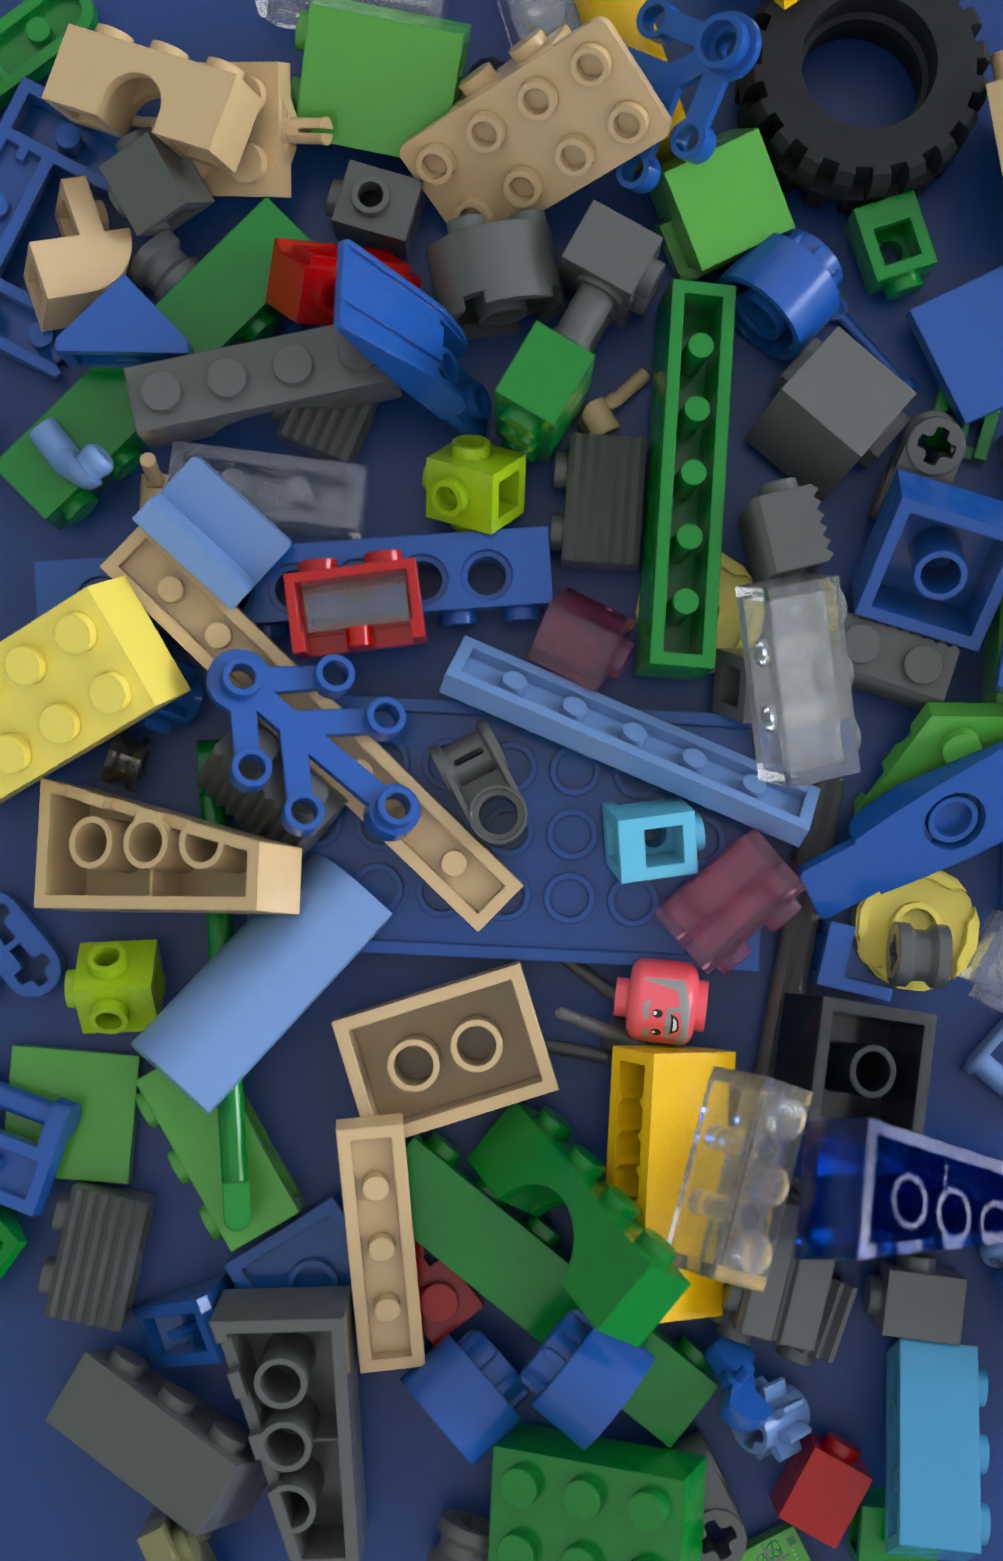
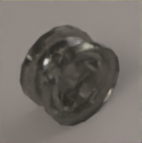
[102,730,154,793]

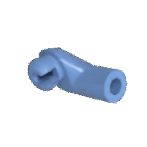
[28,417,114,490]

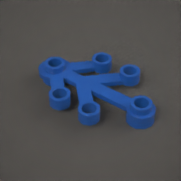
[615,0,762,194]
[206,649,421,842]

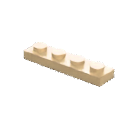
[336,1113,425,1373]

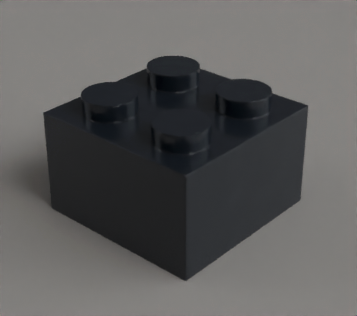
[768,993,937,1146]

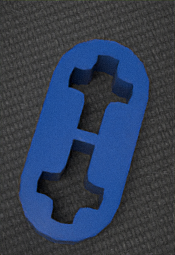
[0,890,68,998]

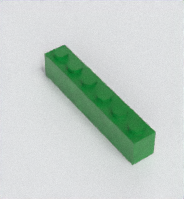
[0,196,311,530]
[635,279,737,681]
[405,1131,719,1448]

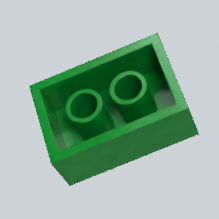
[488,1423,707,1561]

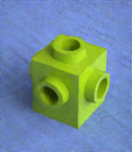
[422,434,526,535]
[64,939,166,1034]

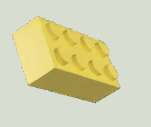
[0,575,191,804]

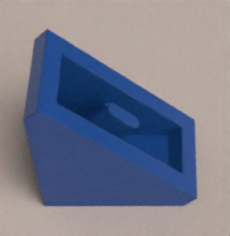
[55,274,196,368]
[132,1273,231,1369]

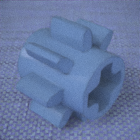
[731,1375,812,1463]

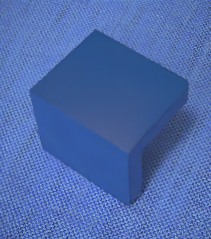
[808,919,894,1002]

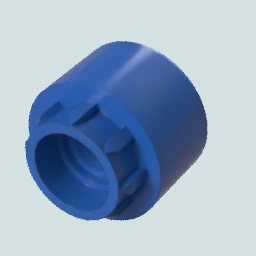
[716,229,843,360]
[521,1309,655,1450]
[400,1329,530,1466]

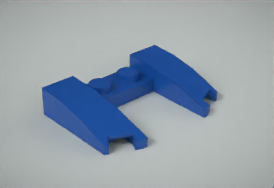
[0,76,129,379]

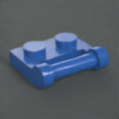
[0,1081,82,1217]

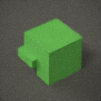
[640,128,795,281]

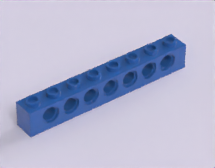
[33,526,553,641]

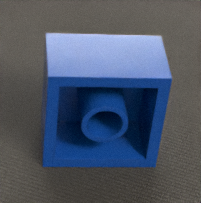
[851,469,1003,652]

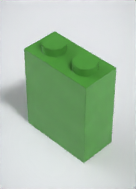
[291,0,472,158]

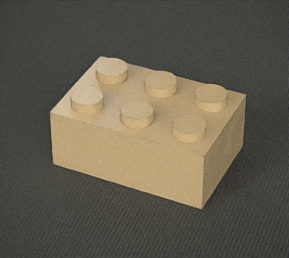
[331,960,559,1138]

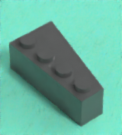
[209,1285,368,1561]

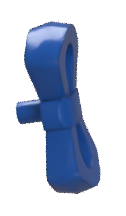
[703,1337,773,1433]

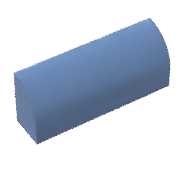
[130,853,393,1116]

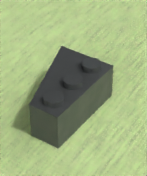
[45,1346,268,1537]

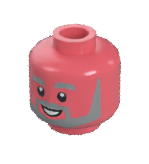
[613,958,709,1046]

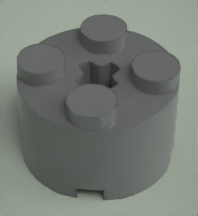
[426,209,566,339]

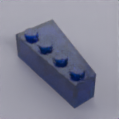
[794,1117,1003,1260]

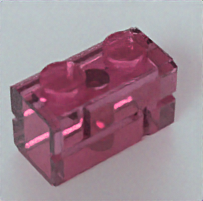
[652,828,807,975]

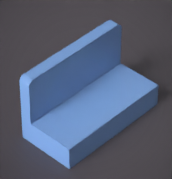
[132,455,291,610]

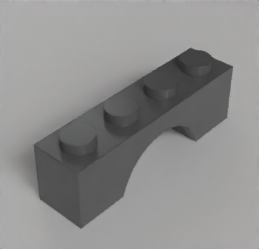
[123,324,402,449]

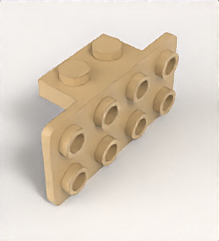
[400,16,673,224]

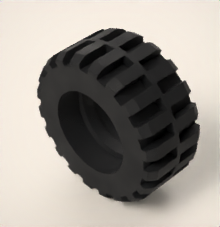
[734,0,990,215]

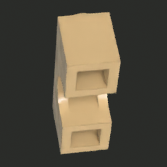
[41,23,263,174]

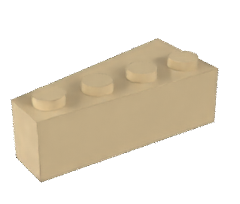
[34,778,302,915]

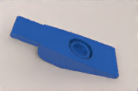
[334,239,492,438]
[796,741,1003,919]

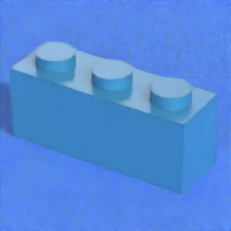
[885,1338,991,1561]

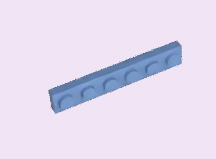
[439,635,821,847]

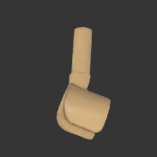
[578,368,651,436]
[139,452,174,510]

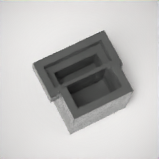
[744,326,917,504]

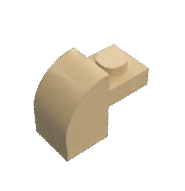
[23,176,132,332]

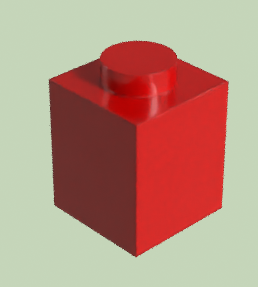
[769,1431,873,1549]

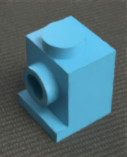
[602,797,705,884]

